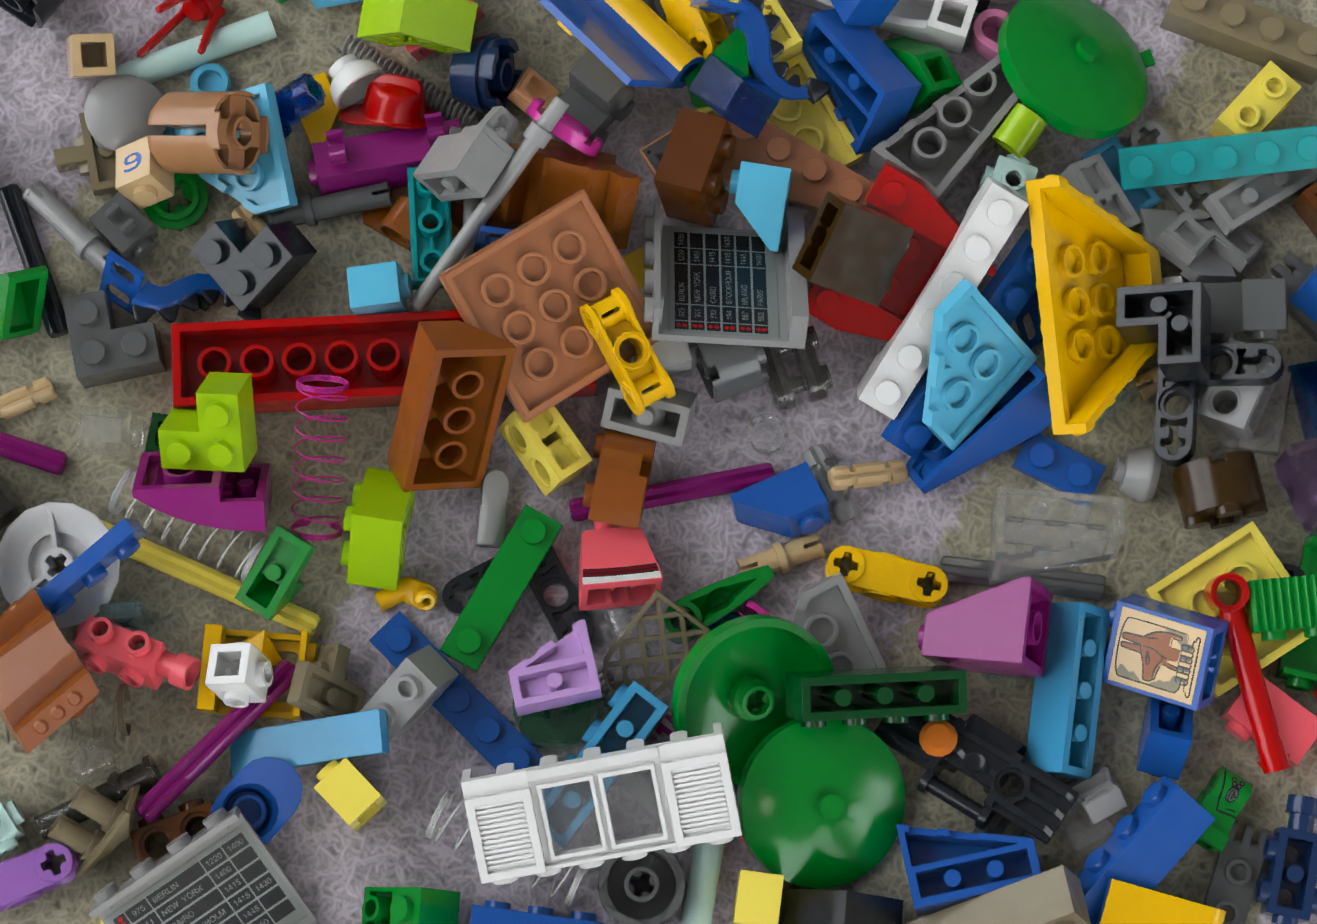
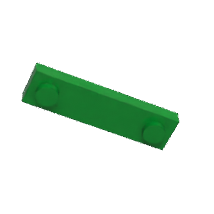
[440,504,563,673]

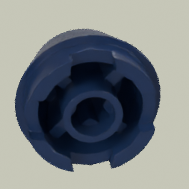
[450,33,522,114]

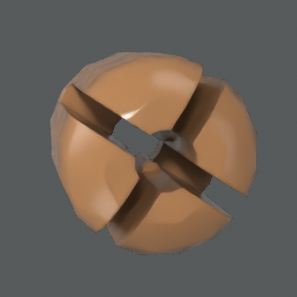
[147,90,270,175]

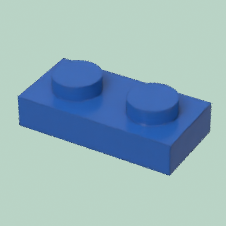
[1012,433,1106,505]

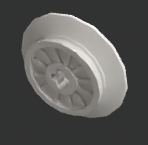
[0,502,120,628]

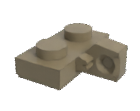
[53,113,119,196]
[287,643,367,719]

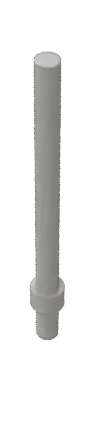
[410,95,570,311]

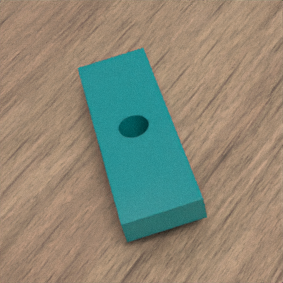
[407,167,452,290]

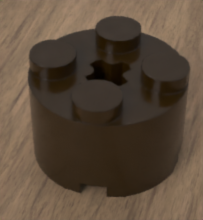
[1173,451,1268,529]

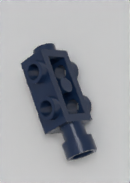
[1256,794,1317,924]

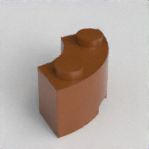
[582,429,657,529]

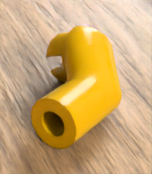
[373,576,438,612]

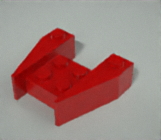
[808,159,997,341]

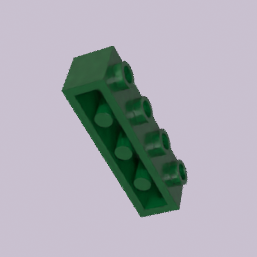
[785,665,967,728]

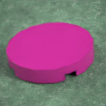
[526,98,604,157]

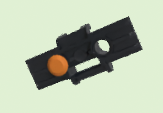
[873,713,1080,845]

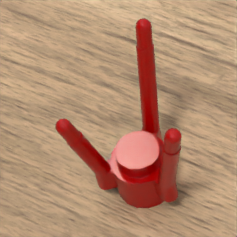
[137,0,226,58]

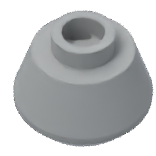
[1112,447,1161,503]

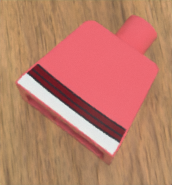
[579,521,663,611]

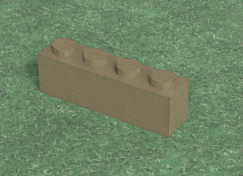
[1160,0,1317,85]
[906,865,1091,924]

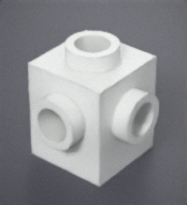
[205,642,273,708]

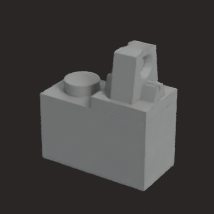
[413,106,519,202]

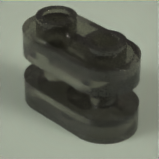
[763,325,833,412]

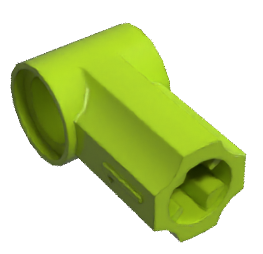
[992,103,1047,159]

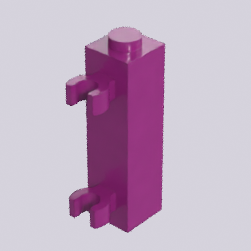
[307,112,461,195]

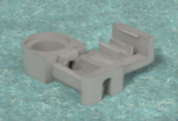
[1064,763,1128,824]

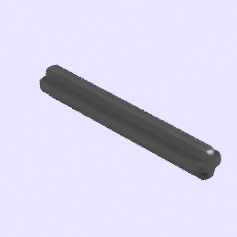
[939,556,1106,600]

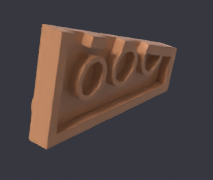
[721,103,873,212]

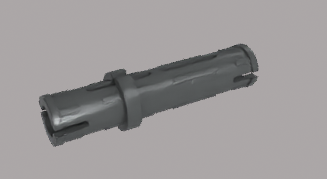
[267,181,393,227]

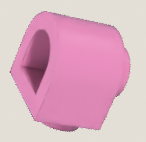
[970,8,1008,61]

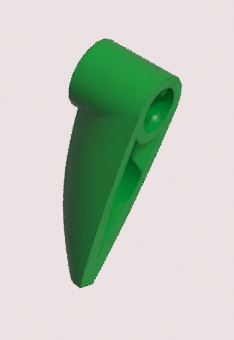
[663,565,775,644]

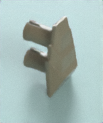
[47,783,140,877]

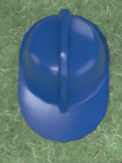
[210,757,303,845]

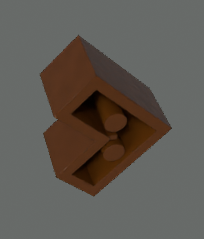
[654,107,736,228]

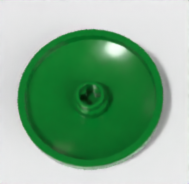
[998,0,1148,139]
[671,614,834,786]
[736,719,905,889]

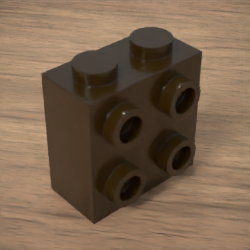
[792,191,914,307]

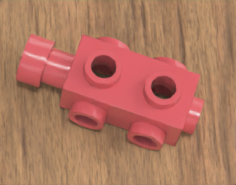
[73,615,201,691]

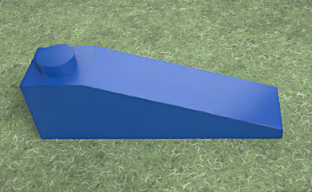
[906,363,1052,494]

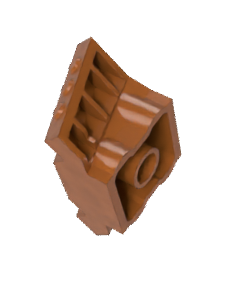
[492,139,641,249]
[0,588,100,754]

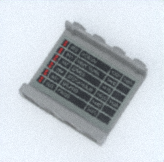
[643,199,809,349]
[88,806,320,924]

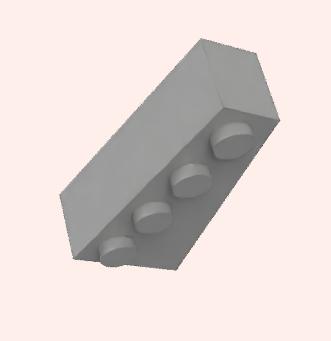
[868,55,1022,201]

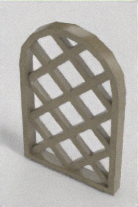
[603,589,711,697]

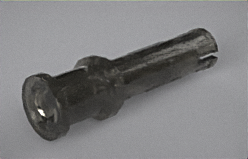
[34,754,163,841]

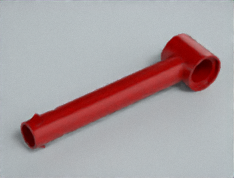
[1204,573,1290,774]

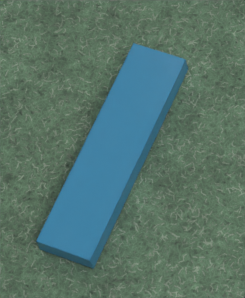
[229,709,390,776]

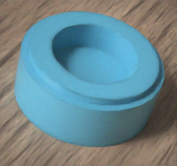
[190,63,232,91]

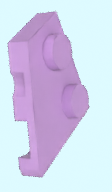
[508,619,603,716]

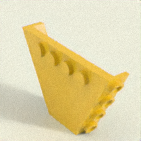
[1026,174,1162,436]

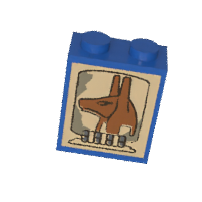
[1102,594,1229,711]

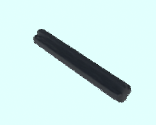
[0,184,68,338]

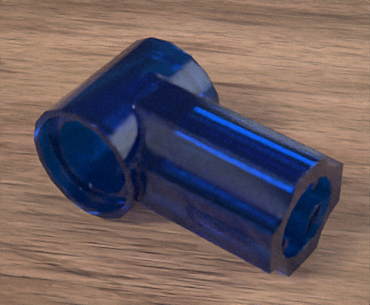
[275,73,326,138]

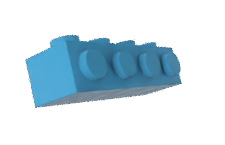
[1025,602,1110,779]
[542,681,671,848]

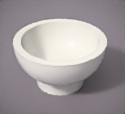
[328,54,385,109]

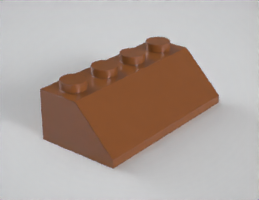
[387,320,516,492]

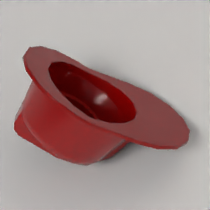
[339,74,436,129]

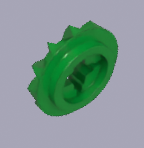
[144,173,209,232]

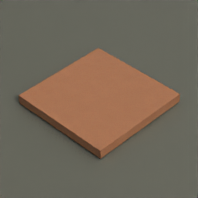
[437,189,658,423]

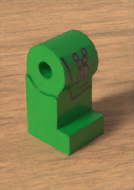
[1195,766,1253,853]

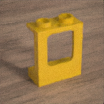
[196,624,318,721]

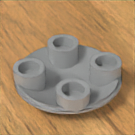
[84,75,166,152]

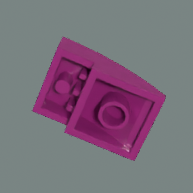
[132,451,272,531]

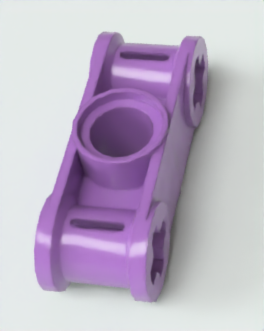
[0,843,80,912]

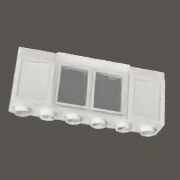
[461,722,742,885]

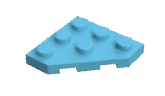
[163,83,298,215]
[922,278,1038,451]

